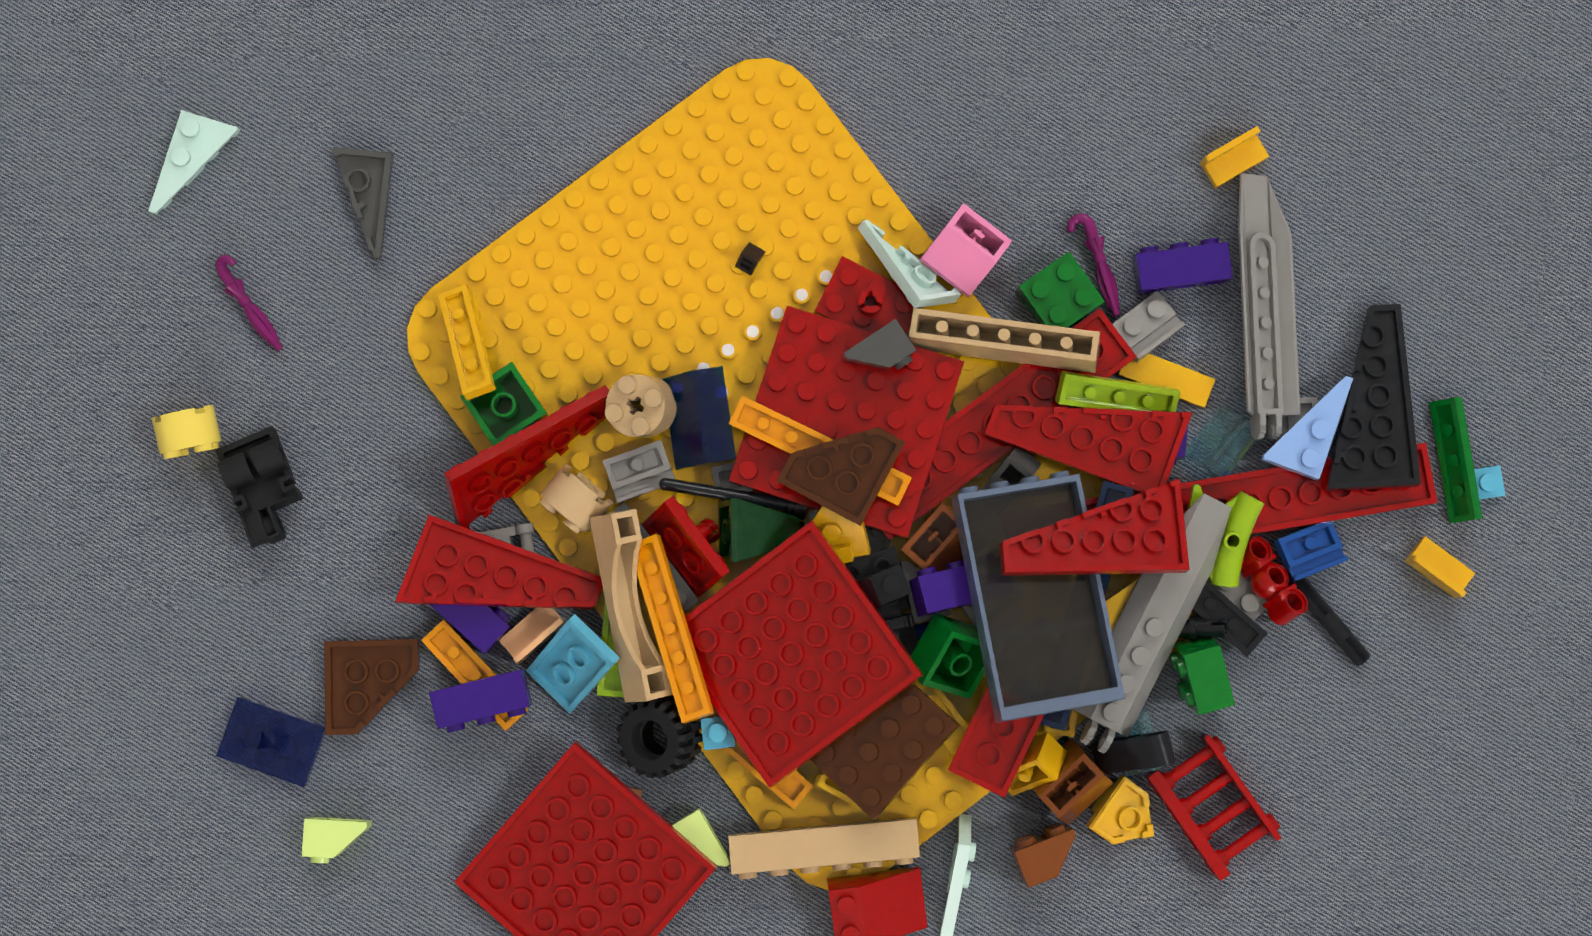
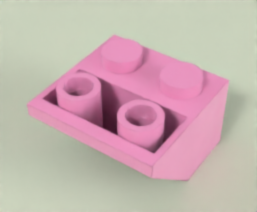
[919,203,1012,298]

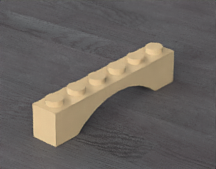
[589,509,672,703]

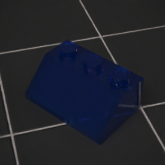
[662,366,736,470]

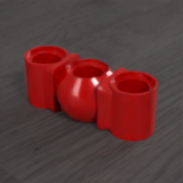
[1241,536,1308,626]

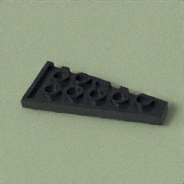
[1325,304,1421,491]

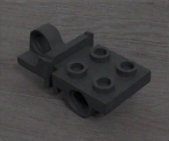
[215,426,303,548]
[844,547,918,656]

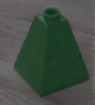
[718,498,805,564]

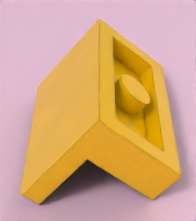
[1200,126,1269,189]
[1405,536,1475,598]

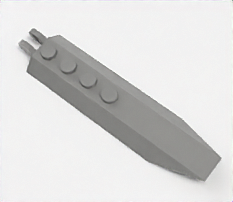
[1238,173,1301,441]
[1073,493,1232,754]

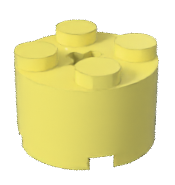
[151,405,222,460]

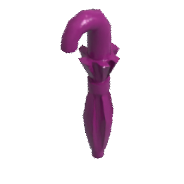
[1067,213,1120,317]
[215,254,283,352]

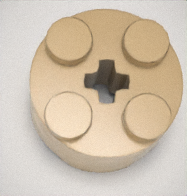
[605,374,677,437]
[540,464,613,534]

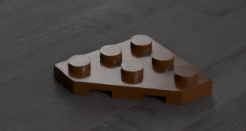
[777,427,906,526]
[324,639,420,735]

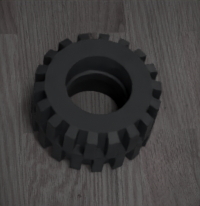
[617,695,703,778]

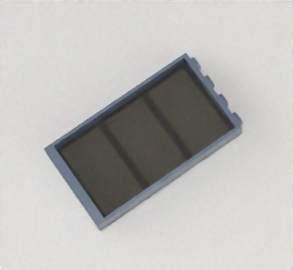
[951,471,1125,723]

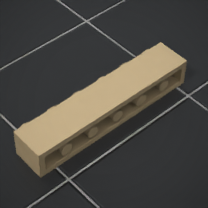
[909,308,1100,373]
[728,817,920,879]

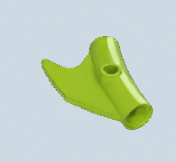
[1188,484,1264,587]

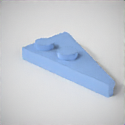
[1261,376,1353,481]

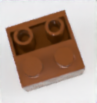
[901,501,989,572]
[1033,738,1113,825]
[1009,822,1076,888]

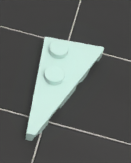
[148,110,240,215]
[858,220,961,308]
[940,814,976,936]

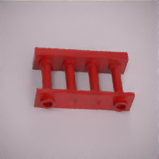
[1144,733,1282,881]

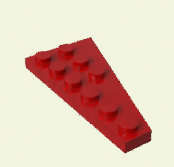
[444,385,610,530]
[984,405,1193,493]
[999,478,1190,575]
[395,515,603,610]

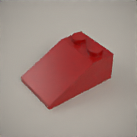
[827,866,928,936]

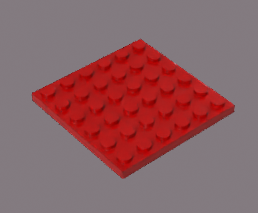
[729,305,964,539]
[685,521,923,788]
[454,741,717,936]

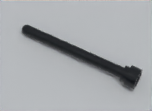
[659,478,807,520]

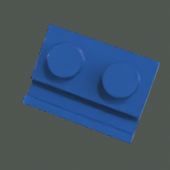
[1274,521,1349,583]

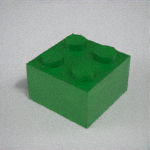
[1015,251,1105,328]
[460,362,548,446]
[911,613,1000,699]
[1169,638,1235,715]

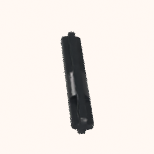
[1286,570,1370,666]

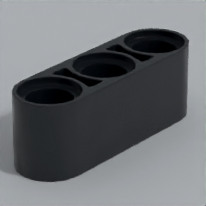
[1091,731,1176,774]

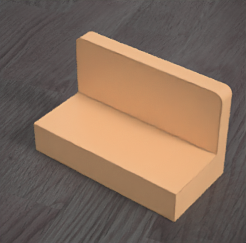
[499,608,566,664]

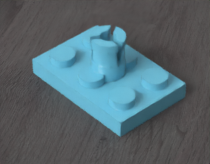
[526,614,620,714]

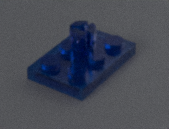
[216,697,325,787]

